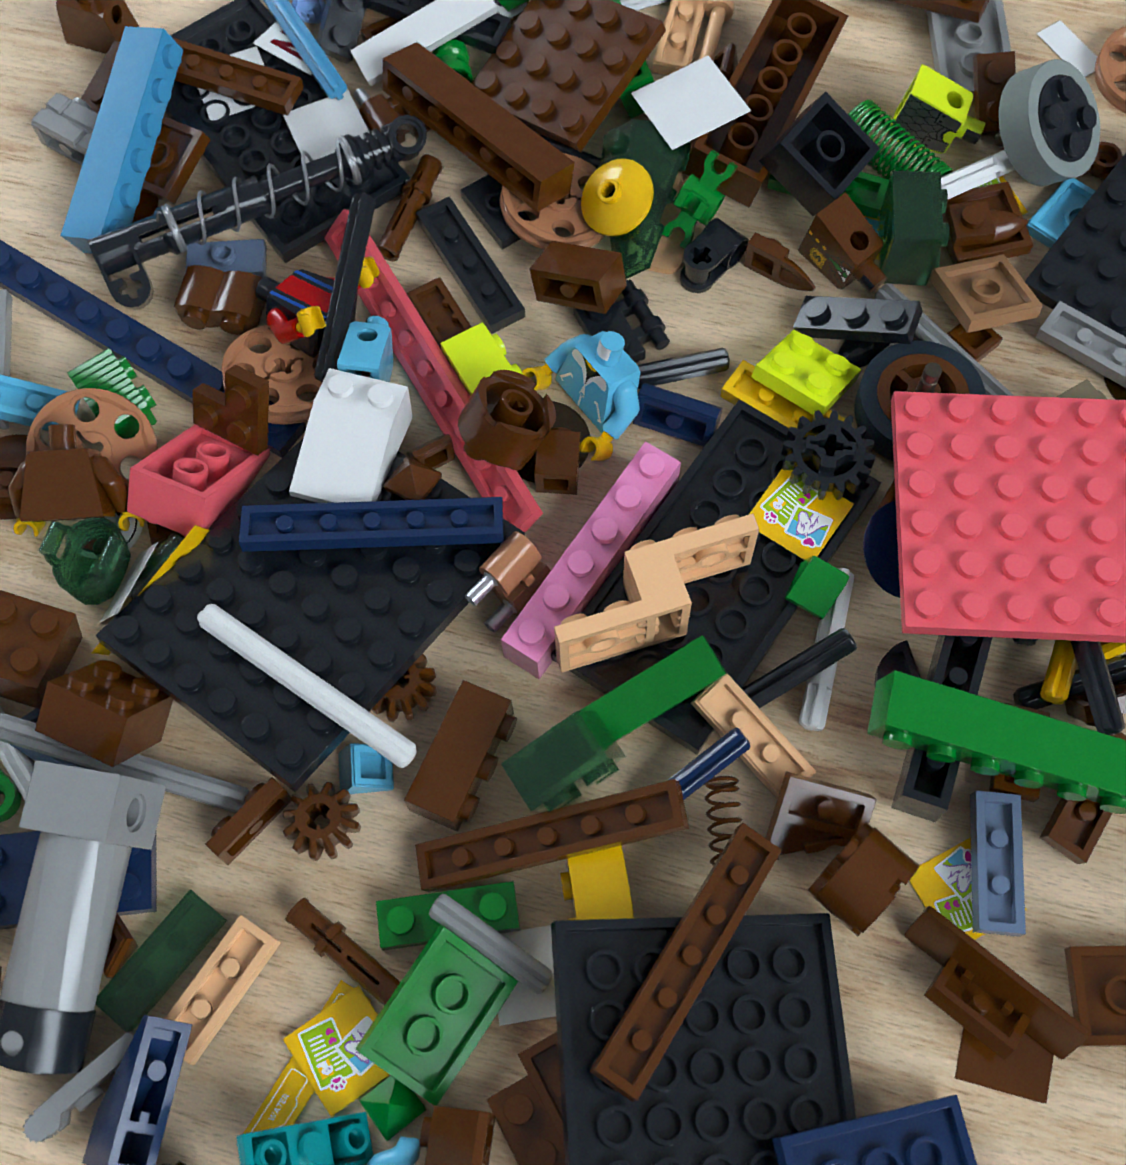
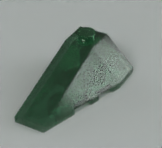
[600,119,691,279]

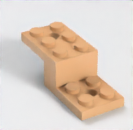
[554,513,759,673]

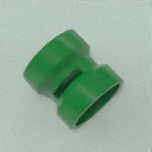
[432,39,473,83]

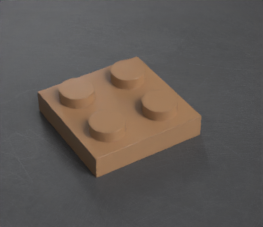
[930,254,1043,333]

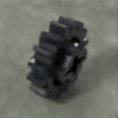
[781,410,876,500]

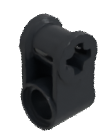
[680,217,749,293]

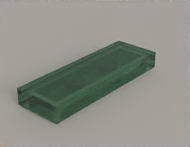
[95,889,228,1032]

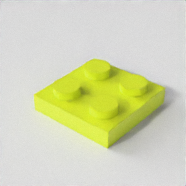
[751,329,862,416]

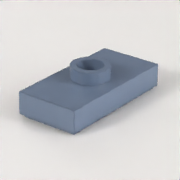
[186,239,267,278]

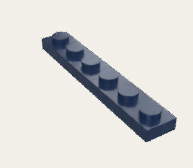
[239,497,504,552]

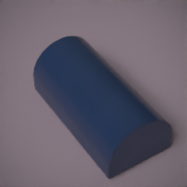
[633,383,723,447]

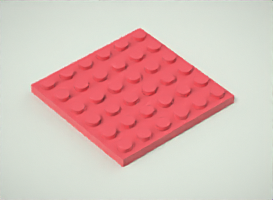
[891,391,1126,643]

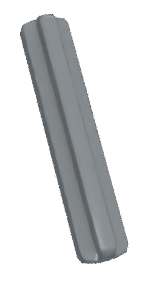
[429,894,553,994]

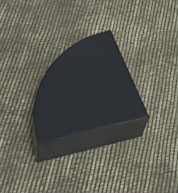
[875,640,921,686]

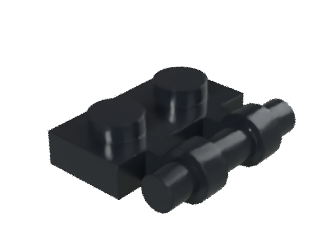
[574,280,670,363]

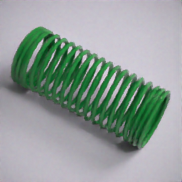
[848,100,953,209]

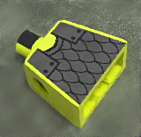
[886,64,985,154]

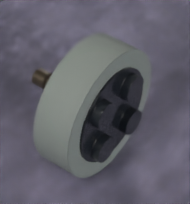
[994,59,1100,186]

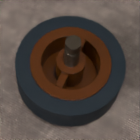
[854,340,986,462]

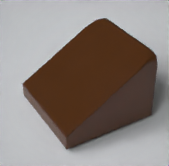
[407,434,455,469]

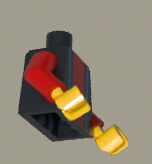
[255,257,380,358]

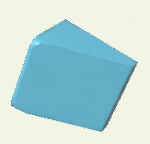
[338,743,394,794]

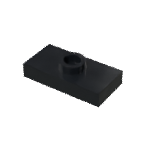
[461,174,531,250]

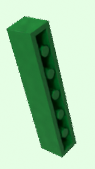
[867,670,1126,814]

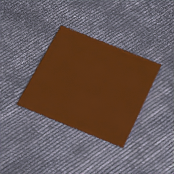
[955,1027,1054,1104]

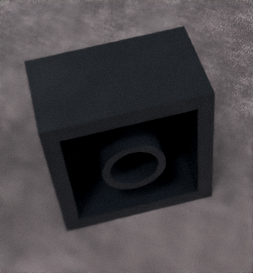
[759,92,880,217]

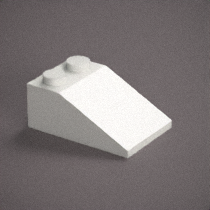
[289,368,413,503]

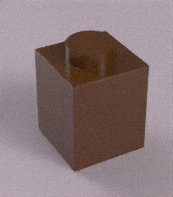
[534,427,581,495]

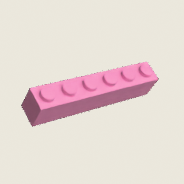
[501,441,681,679]

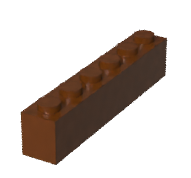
[382,42,575,212]

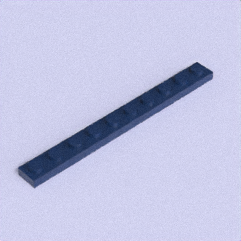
[0,240,306,458]

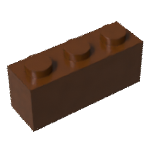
[404,680,517,832]

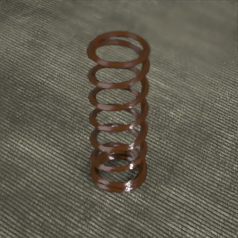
[704,776,743,866]

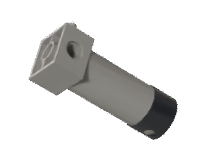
[0,760,166,1075]

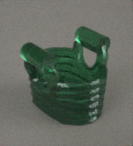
[38,517,131,605]

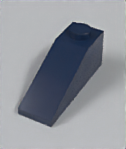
[82,1015,193,1165]

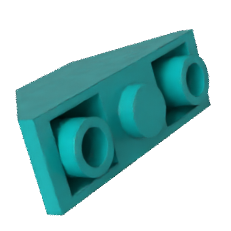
[236,1112,374,1165]

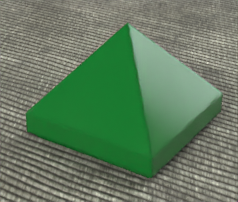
[359,1076,427,1142]

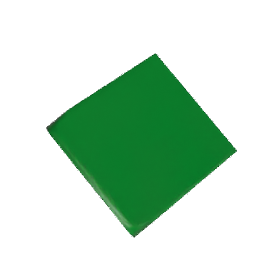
[784,556,850,620]

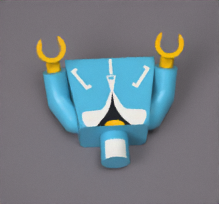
[522,331,640,461]

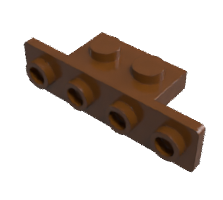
[905,906,1090,1060]

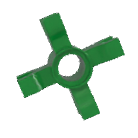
[661,150,738,249]

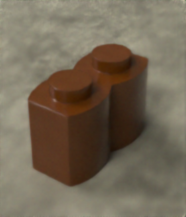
[174,265,266,335]

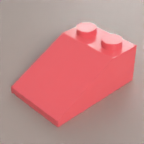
[127,424,270,537]

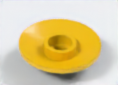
[581,159,654,236]

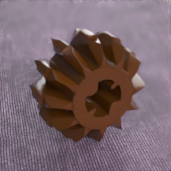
[372,654,437,722]
[283,782,361,861]

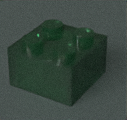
[878,171,949,286]
[501,711,626,812]

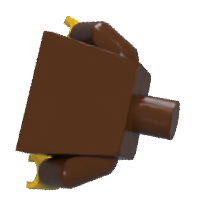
[8,424,145,537]

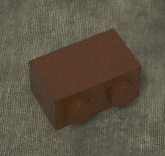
[529,241,627,314]

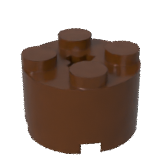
[458,370,556,470]
[807,822,920,937]

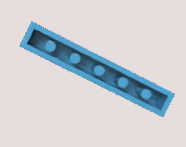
[60,26,183,254]

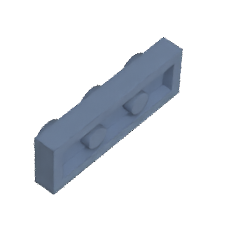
[970,791,1026,937]

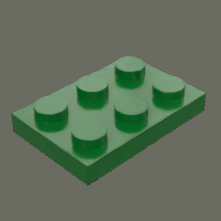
[355,925,519,1106]

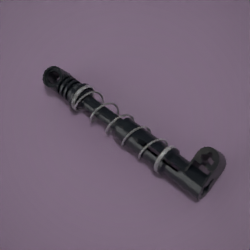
[88,115,427,310]

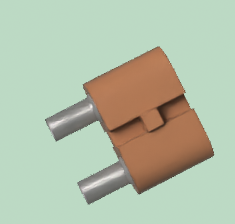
[465,531,551,633]

